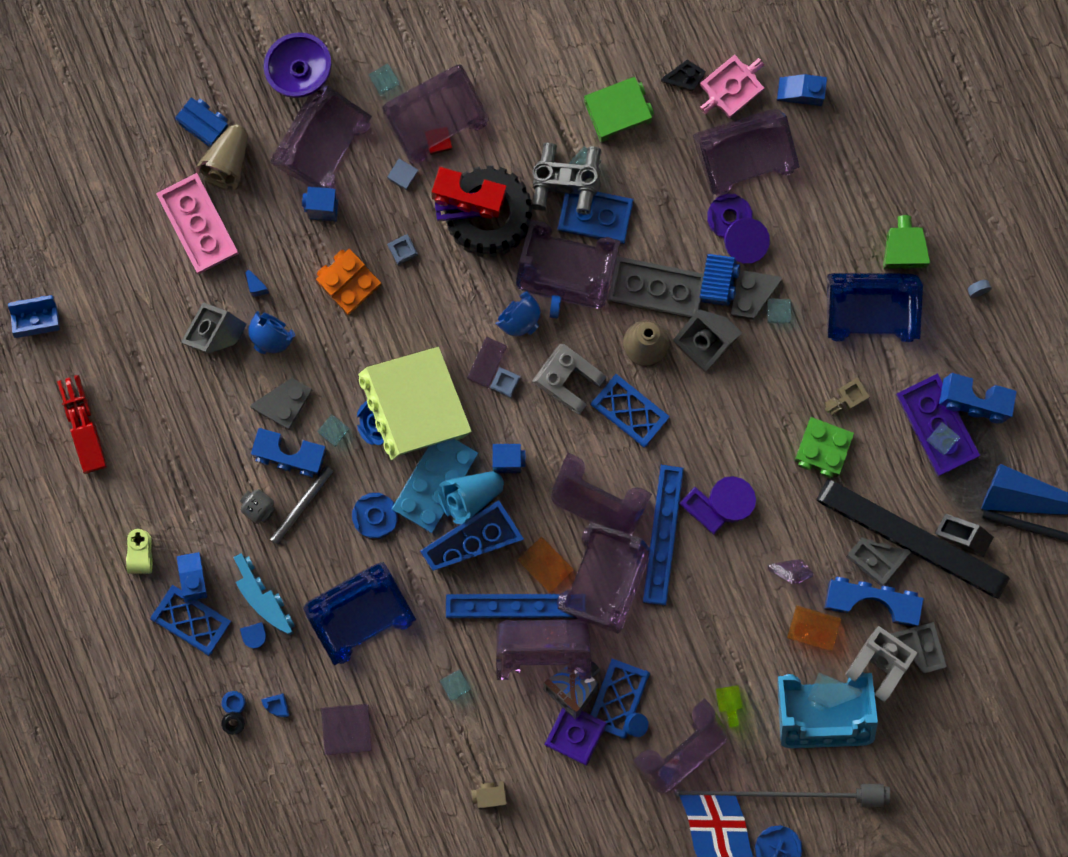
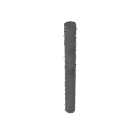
[270,466,334,544]

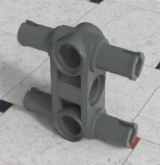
[532,143,602,215]

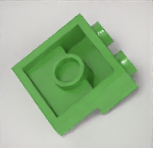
[794,417,854,478]

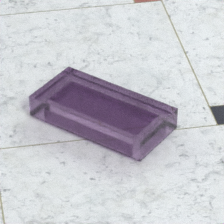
[467,337,507,388]

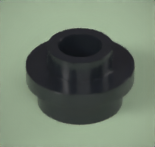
[221,711,245,735]

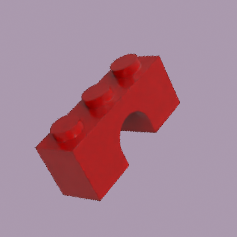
[431,166,506,219]

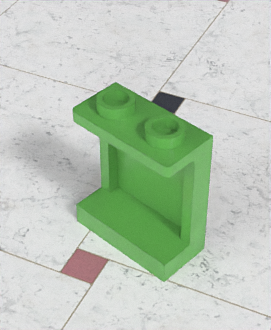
[584,77,654,143]

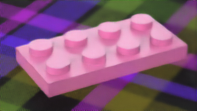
[156,173,239,274]

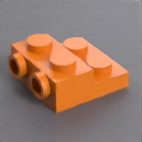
[316,248,382,315]

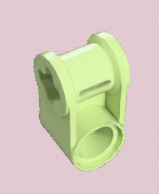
[126,529,153,574]

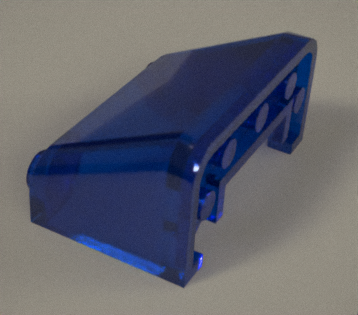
[827,273,923,342]
[303,562,416,666]

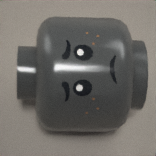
[240,489,275,524]

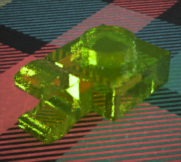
[715,685,743,728]

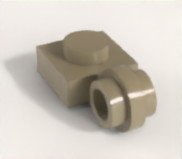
[824,377,870,415]

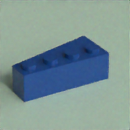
[420,500,524,571]

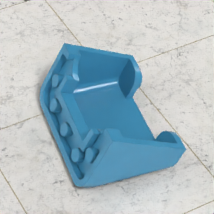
[777,672,878,748]

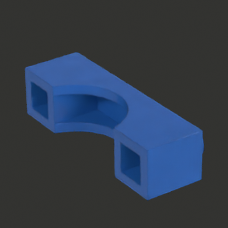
[824,577,924,627]

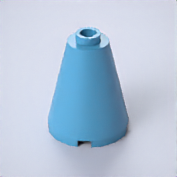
[438,471,504,524]

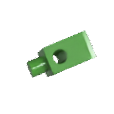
[883,215,930,269]

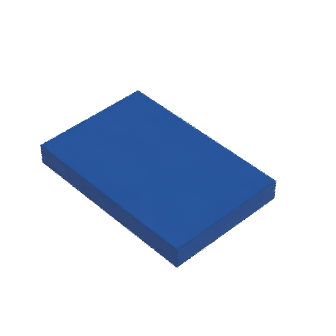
[557,192,634,244]

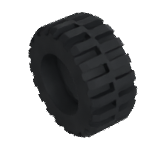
[445,165,532,257]

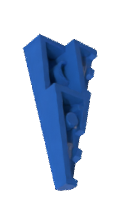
[981,464,1068,515]

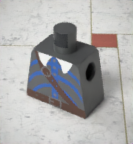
[543,661,600,720]

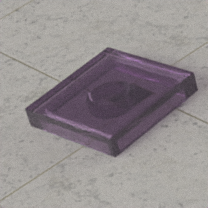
[321,704,372,755]

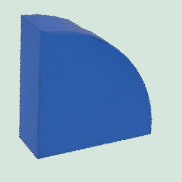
[261,693,290,717]

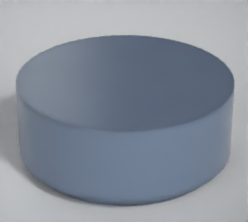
[967,280,992,298]

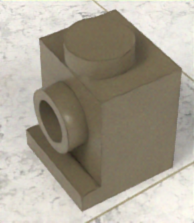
[471,781,506,808]

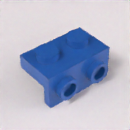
[8,295,60,338]

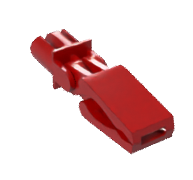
[57,375,107,474]

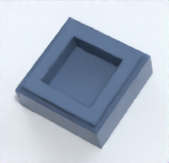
[387,159,419,190]
[387,234,418,265]
[490,367,520,398]

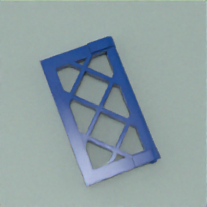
[590,374,670,448]
[150,585,231,656]
[591,658,650,739]

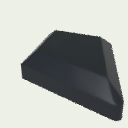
[661,59,706,91]

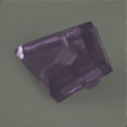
[768,559,813,584]

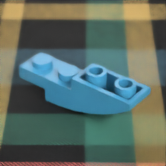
[233,553,295,635]

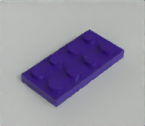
[896,373,980,477]

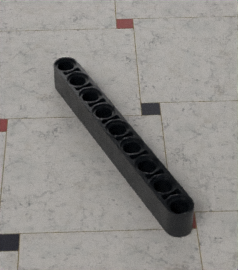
[816,479,1010,599]

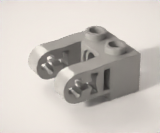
[532,344,606,415]
[845,626,917,702]

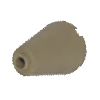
[195,124,248,190]
[623,320,669,366]

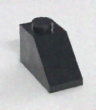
[935,514,994,557]

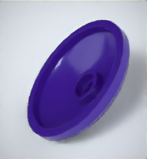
[264,33,332,98]

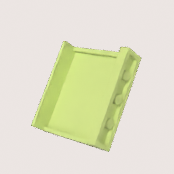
[358,347,472,460]

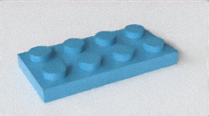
[391,439,478,533]

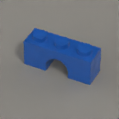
[939,373,1016,424]
[251,428,327,478]

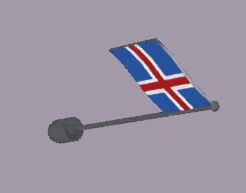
[674,784,890,857]

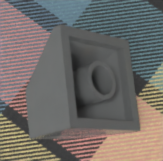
[181,303,247,354]
[673,310,742,372]

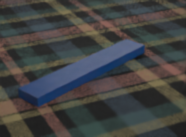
[643,465,684,606]
[446,594,586,618]

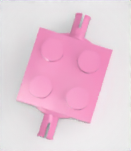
[700,54,764,119]

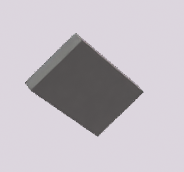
[607,256,704,318]

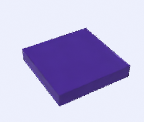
[544,708,607,766]

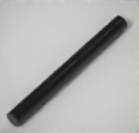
[981,510,1068,542]

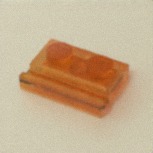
[517,536,574,594]
[787,605,841,652]

